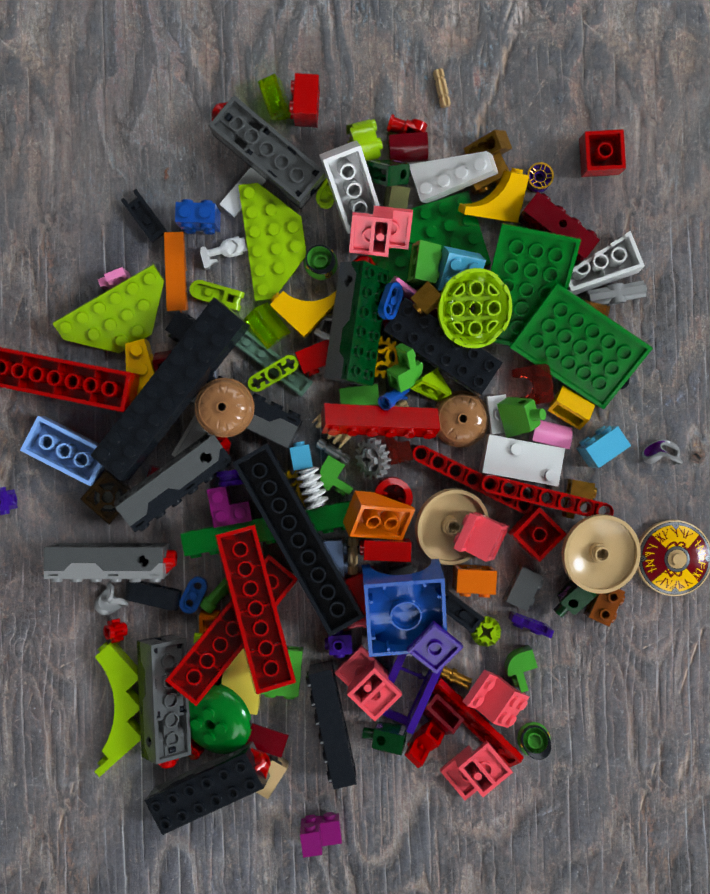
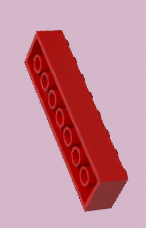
[0,347,141,412]
[215,525,296,694]
[165,554,298,706]

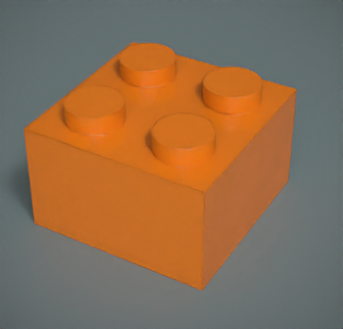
[452,564,497,598]

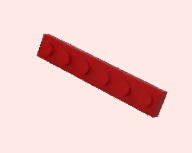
[432,678,524,767]

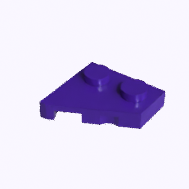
[508,611,554,638]

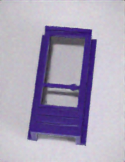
[377,654,444,734]

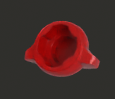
[188,739,204,760]

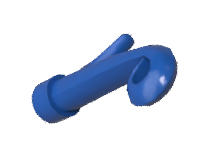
[378,376,421,410]

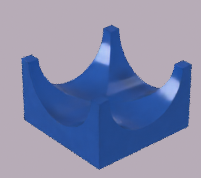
[362,559,447,657]

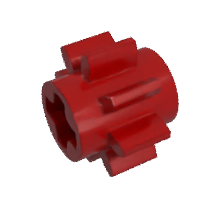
[103,618,128,643]

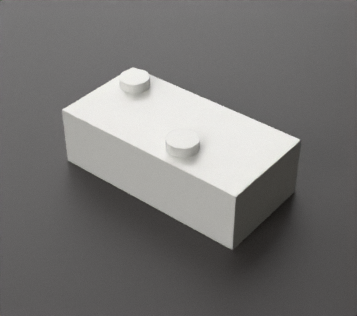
[319,140,380,234]
[479,434,565,486]

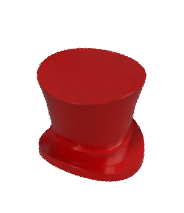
[375,477,413,506]

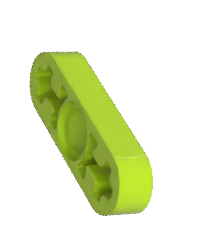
[248,355,299,392]

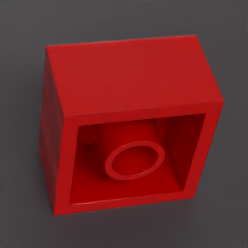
[289,73,320,128]
[579,129,626,177]
[507,506,566,562]

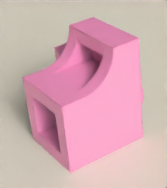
[97,267,131,290]

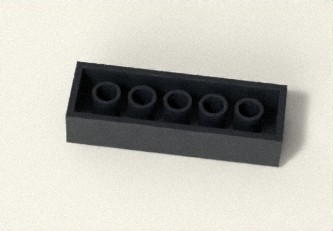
[306,660,357,789]

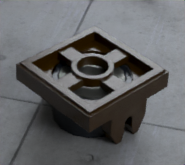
[80,470,130,525]

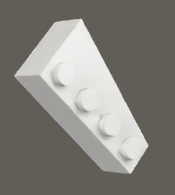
[409,151,498,204]
[568,231,645,295]

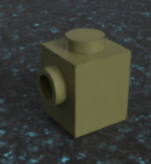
[383,185,410,209]

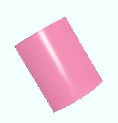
[528,420,572,449]

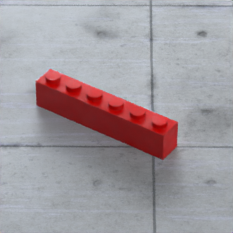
[321,403,440,439]

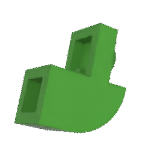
[386,343,423,392]
[320,455,353,496]
[504,645,538,693]

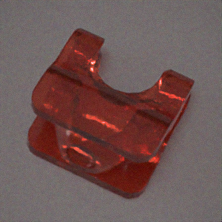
[512,364,554,404]

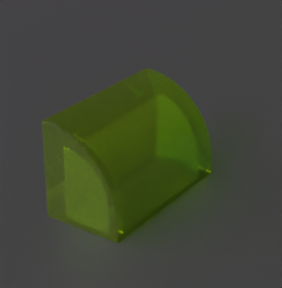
[257,74,291,121]
[244,302,291,350]

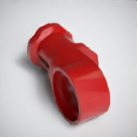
[386,114,428,134]

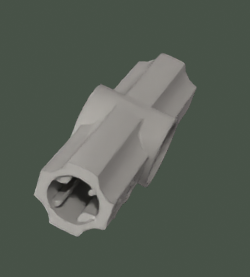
[585,280,647,307]

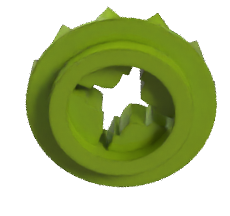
[471,616,501,647]

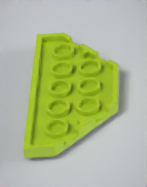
[238,183,306,302]
[52,264,164,353]

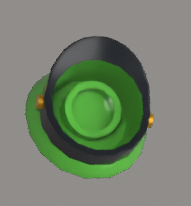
[304,245,338,280]
[517,722,551,760]

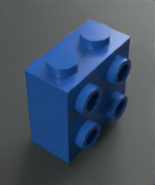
[175,199,221,235]

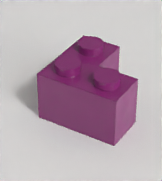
[207,486,254,528]
[300,812,342,858]

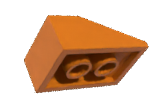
[343,491,415,540]

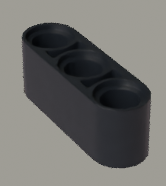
[124,579,182,611]

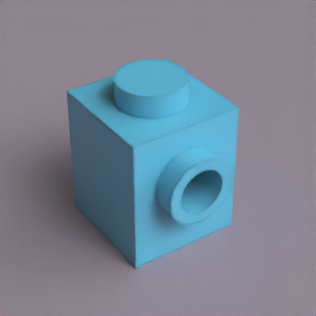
[289,441,313,471]

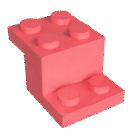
[349,206,413,257]
[453,512,510,562]
[334,645,402,721]
[462,670,529,728]
[440,740,513,801]

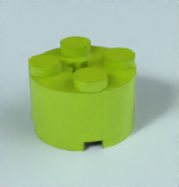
[346,119,383,160]

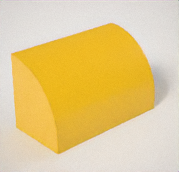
[547,385,595,430]

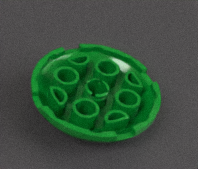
[189,684,252,754]

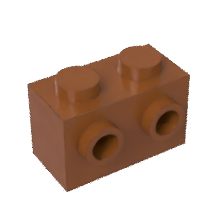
[584,589,625,627]

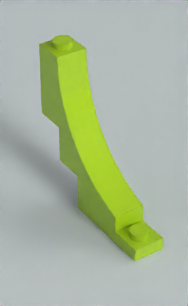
[94,642,141,777]

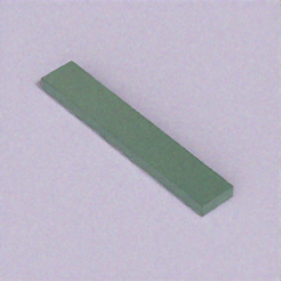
[235,331,313,397]

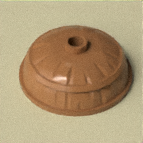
[195,378,255,437]
[435,391,489,448]

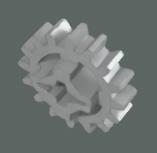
[355,437,391,480]

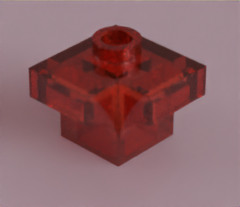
[384,436,413,465]

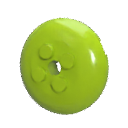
[437,268,512,348]

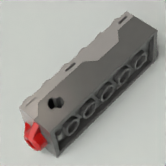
[44,543,178,582]

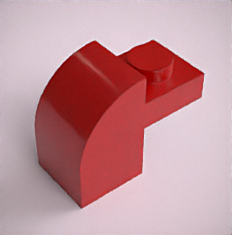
[404,720,445,768]

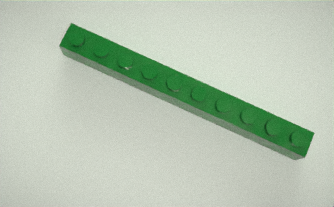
[180,500,351,559]

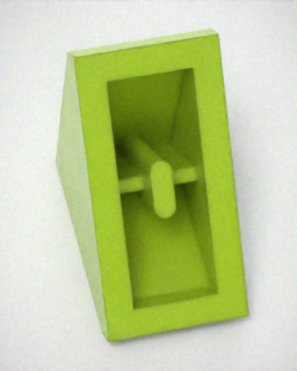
[410,368,452,402]

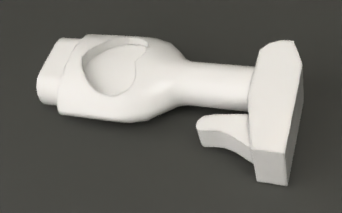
[200,236,248,270]

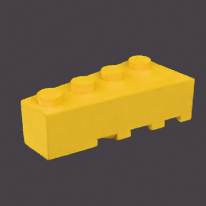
[125,339,155,395]

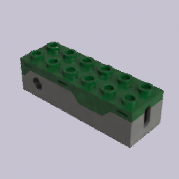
[324,255,389,386]

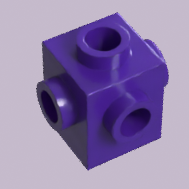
[0,487,18,515]
[325,629,352,658]

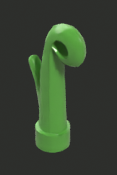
[200,578,229,614]

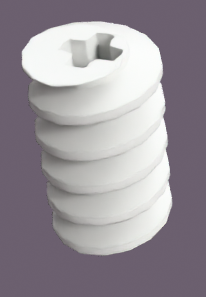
[296,467,329,510]

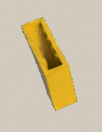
[458,168,529,223]
[270,291,336,339]

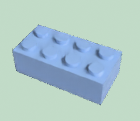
[20,416,105,486]

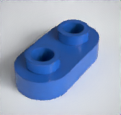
[378,282,403,320]
[179,576,208,614]

